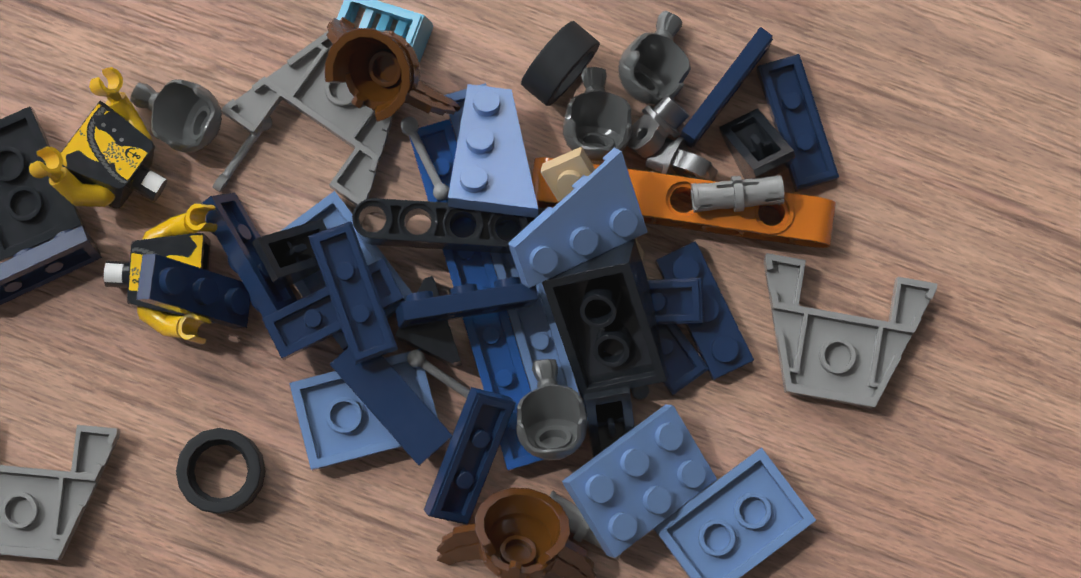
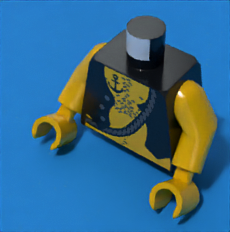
[29,67,167,209]
[104,204,217,345]

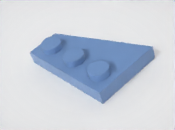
[448,84,538,218]
[508,148,648,288]

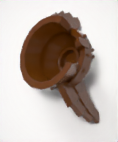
[325,17,461,122]
[436,488,596,578]

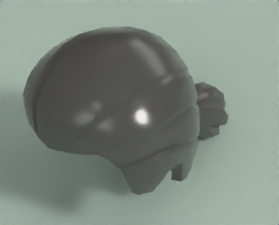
[618,11,691,105]
[563,67,632,162]
[130,79,222,153]
[516,359,587,460]

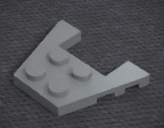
[222,31,395,206]
[764,253,938,408]
[0,425,121,560]

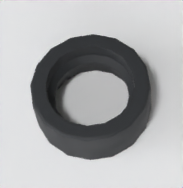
[521,21,600,106]
[176,428,266,515]

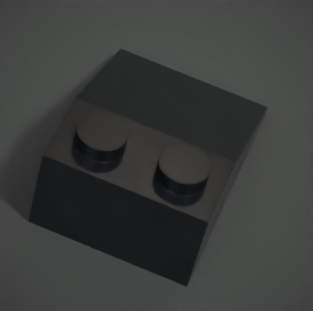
[542,239,668,398]

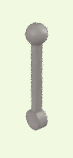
[213,117,272,192]
[401,117,449,201]
[407,350,470,399]

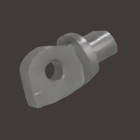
[627,95,690,158]
[646,137,718,181]

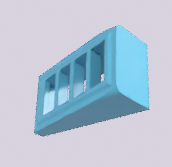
[337,0,433,62]

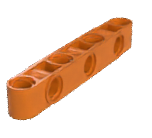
[532,157,836,248]

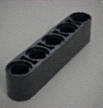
[352,198,545,254]

